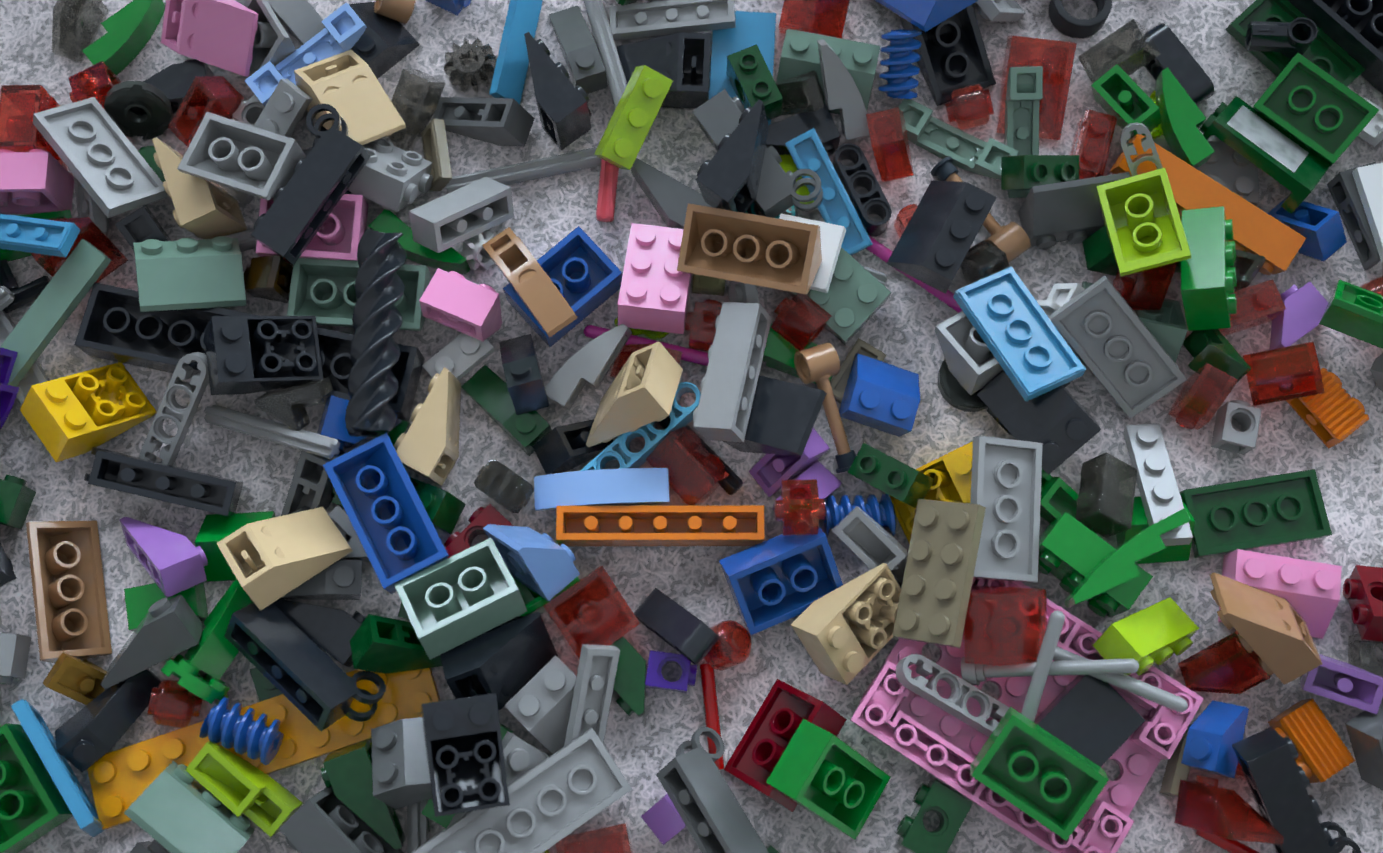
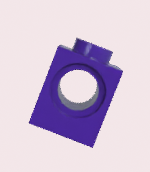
[645,650,697,693]

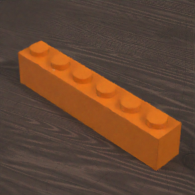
[1109,134,1306,275]
[556,505,765,547]

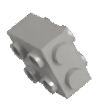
[347,139,433,212]

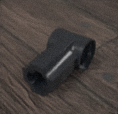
[1245,17,1318,58]

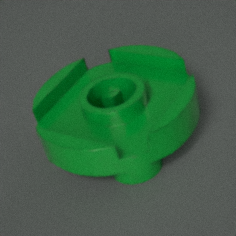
[161,654,230,705]

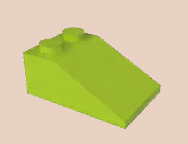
[1097,168,1191,276]

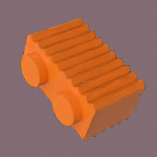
[1284,368,1370,449]
[1268,698,1355,783]

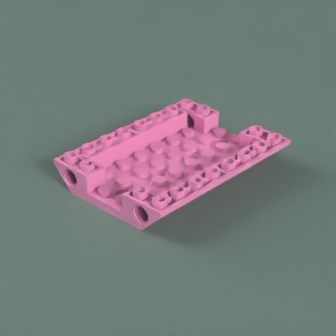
[850,577,1204,853]

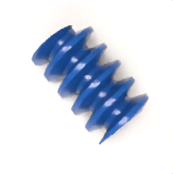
[878,29,922,99]
[824,494,896,538]
[200,697,283,765]

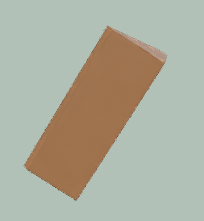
[677,203,822,295]
[26,521,112,664]

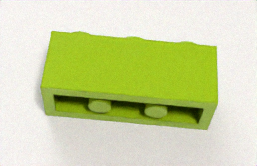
[594,65,673,170]
[1092,597,1200,676]

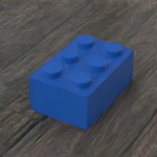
[503,226,623,347]
[719,521,843,635]

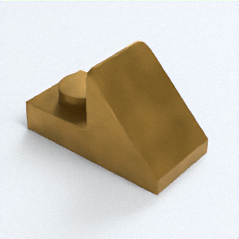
[43,652,107,705]

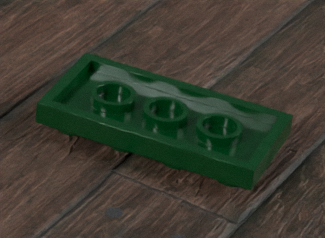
[1226,0,1366,87]
[1180,469,1332,558]

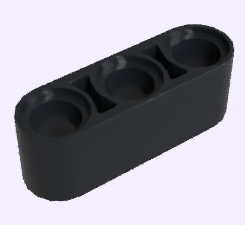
[1132,24,1214,105]
[833,143,892,237]
[633,588,720,666]

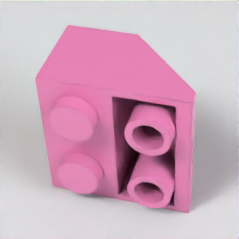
[419,268,502,341]

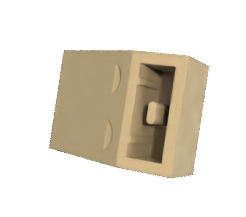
[294,50,406,146]
[152,138,247,239]
[586,341,683,447]
[394,367,461,486]
[217,507,353,611]
[791,563,901,685]

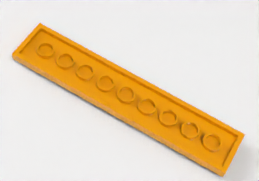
[87,668,441,830]

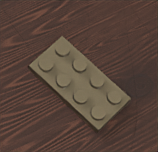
[892,499,986,648]

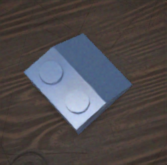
[483,524,580,601]

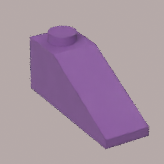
[120,517,208,598]

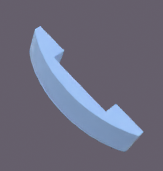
[244,2,367,106]
[534,468,670,511]

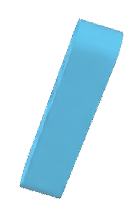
[580,382,701,471]

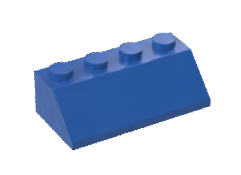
[323,433,449,594]

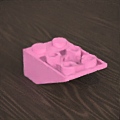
[161,0,259,77]

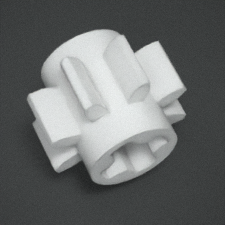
[459,230,495,271]

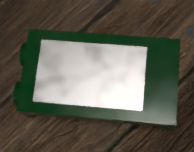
[1199,96,1331,214]

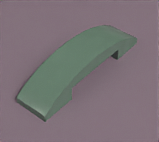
[1004,66,1043,198]
[889,99,1019,180]

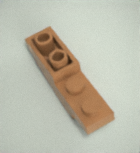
[482,227,578,337]

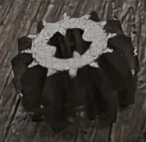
[444,37,497,93]
[474,460,534,513]

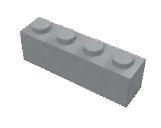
[693,302,772,442]

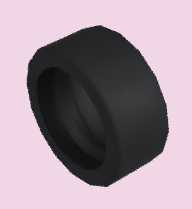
[1049,0,1112,38]

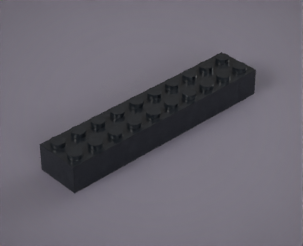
[74,282,425,421]

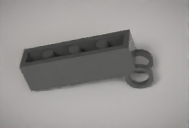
[692,89,823,218]
[656,727,769,853]

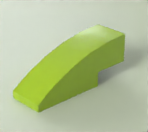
[185,741,303,837]

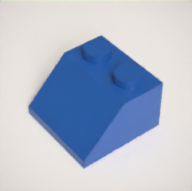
[839,353,920,437]

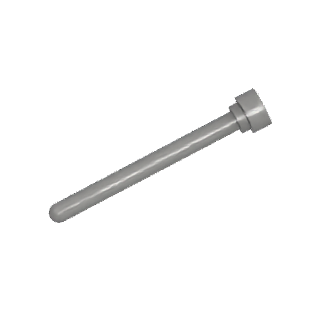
[1021,610,1065,722]
[1017,627,1188,712]
[961,657,1139,685]

